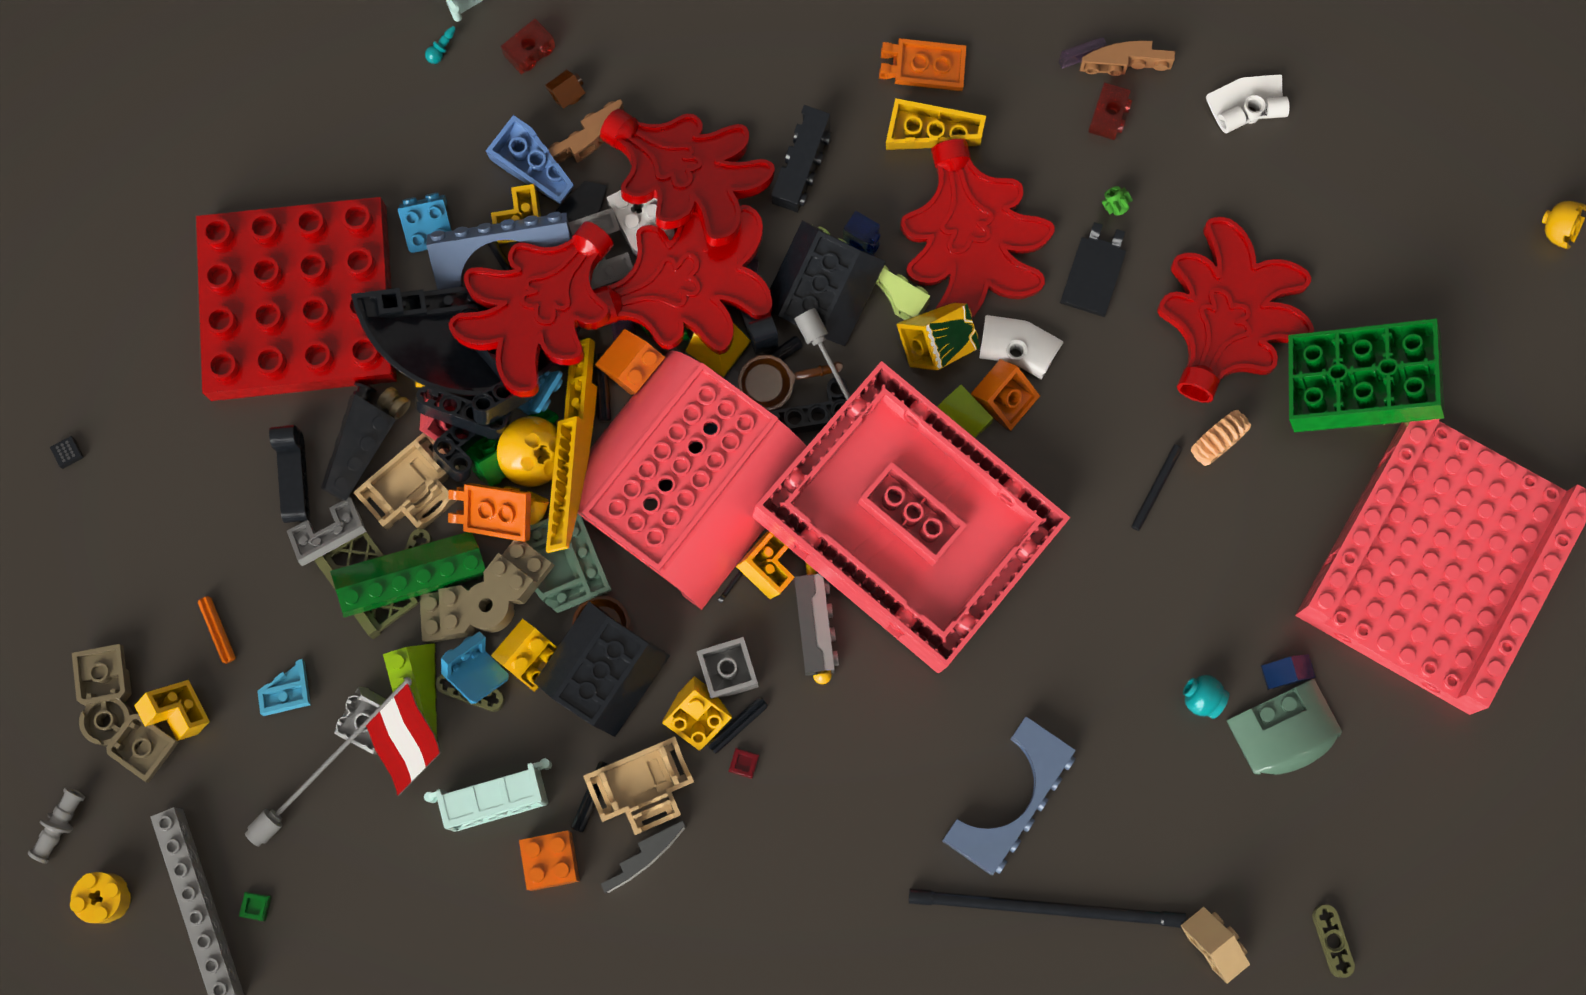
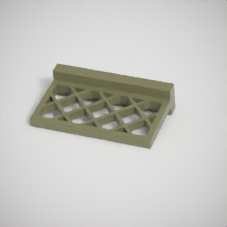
[314,532,419,640]

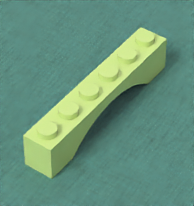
[818,226,930,320]

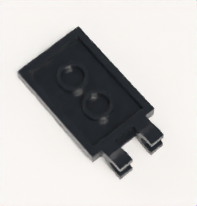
[1060,222,1126,317]

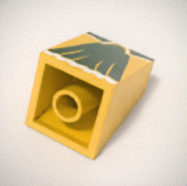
[896,303,981,370]

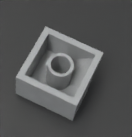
[697,637,759,699]

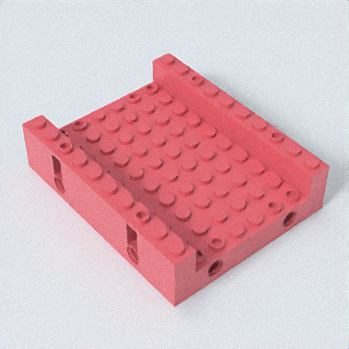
[752,361,1071,674]
[1295,419,1586,715]

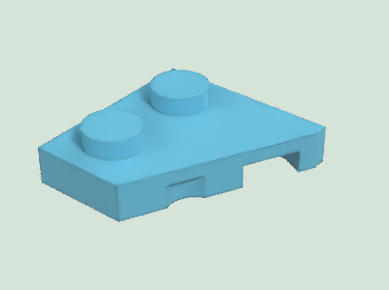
[257,659,311,716]

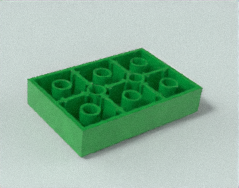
[1288,318,1444,432]

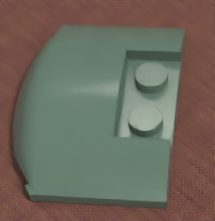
[526,514,612,613]
[1227,679,1342,775]

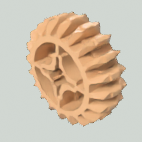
[1191,410,1251,466]

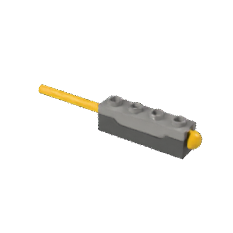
[794,562,839,684]

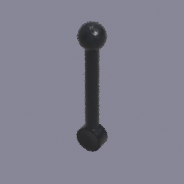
[717,570,743,603]

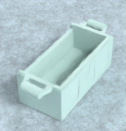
[424,758,552,832]

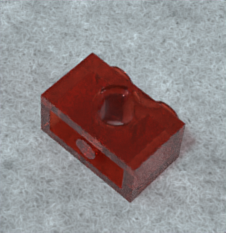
[501,18,556,75]
[1088,82,1132,140]

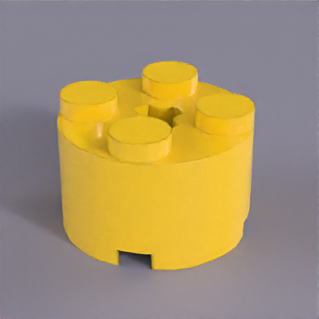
[70,872,131,924]

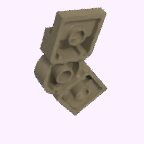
[419,540,555,643]
[72,644,179,783]

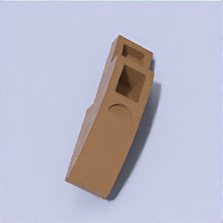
[1079,41,1175,76]
[548,99,624,164]

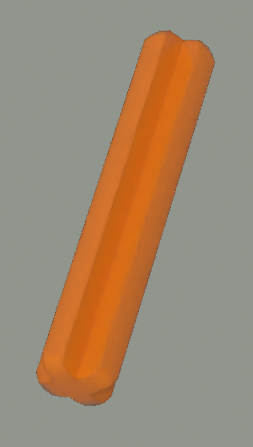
[198,596,236,664]

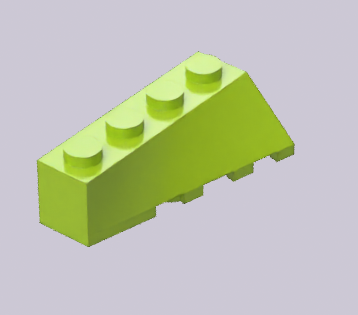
[383,643,437,739]

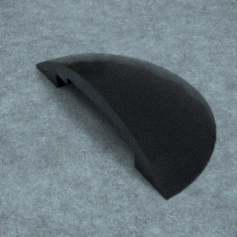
[351,286,581,396]

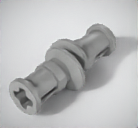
[28,787,85,864]

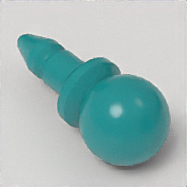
[425,26,456,64]

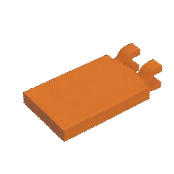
[879,38,966,91]
[448,483,531,542]

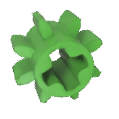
[1101,186,1133,216]

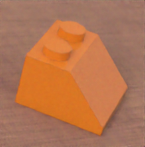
[595,329,665,395]
[971,360,1040,431]

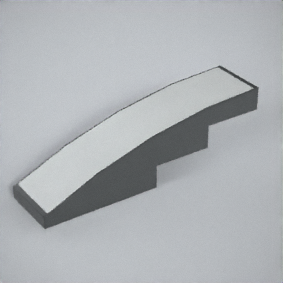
[601,821,686,894]

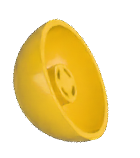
[497,416,557,487]

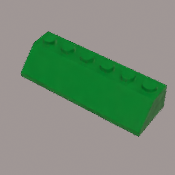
[330,532,485,617]

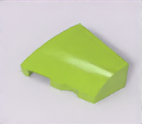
[937,385,993,438]

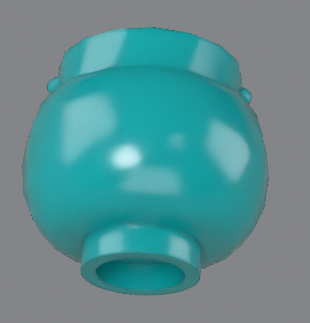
[1183,675,1229,719]

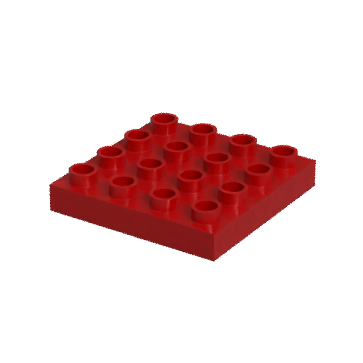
[196,197,397,401]

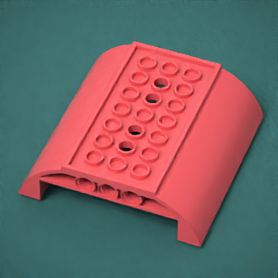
[578,350,807,610]

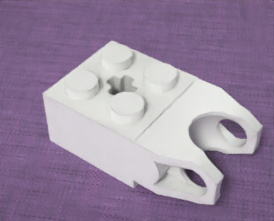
[606,190,675,256]

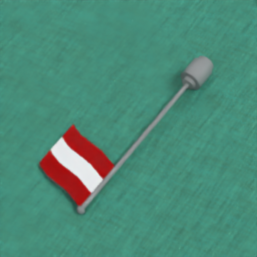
[245,677,441,847]

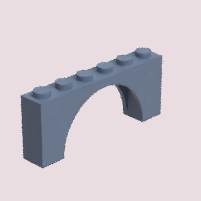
[426,212,572,290]
[942,717,1076,876]

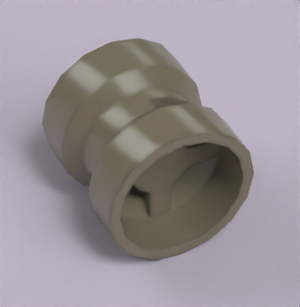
[377,387,411,419]

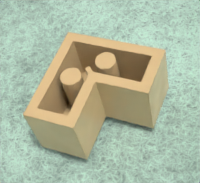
[1181,907,1250,983]

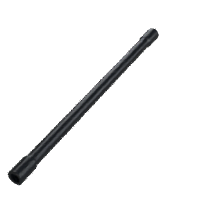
[908,888,1186,928]

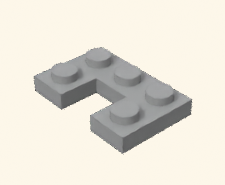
[568,208,633,289]
[287,497,367,566]

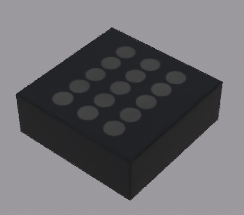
[50,436,84,469]

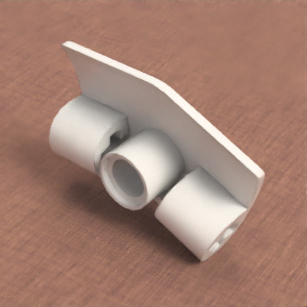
[1206,74,1289,133]
[979,315,1063,380]

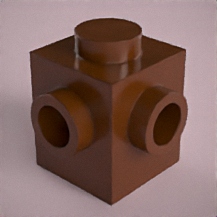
[545,70,585,109]

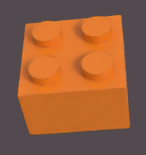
[519,830,580,891]

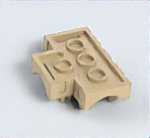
[353,433,460,531]
[583,737,694,835]

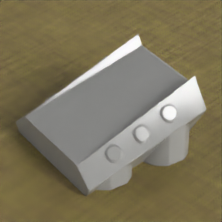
[334,687,386,754]

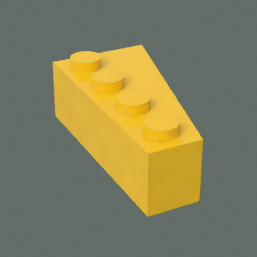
[886,98,986,150]

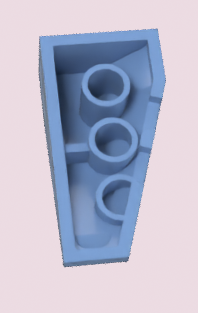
[486,115,574,204]

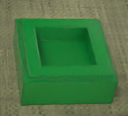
[239,892,271,921]

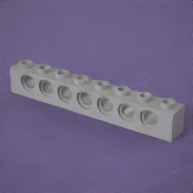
[150,807,244,995]

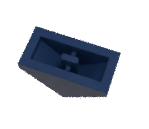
[1261,654,1316,690]

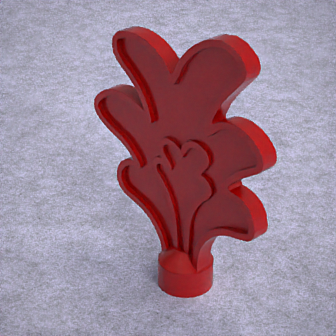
[600,109,775,247]
[900,139,1055,319]
[593,205,772,355]
[1157,217,1314,403]
[448,221,614,397]

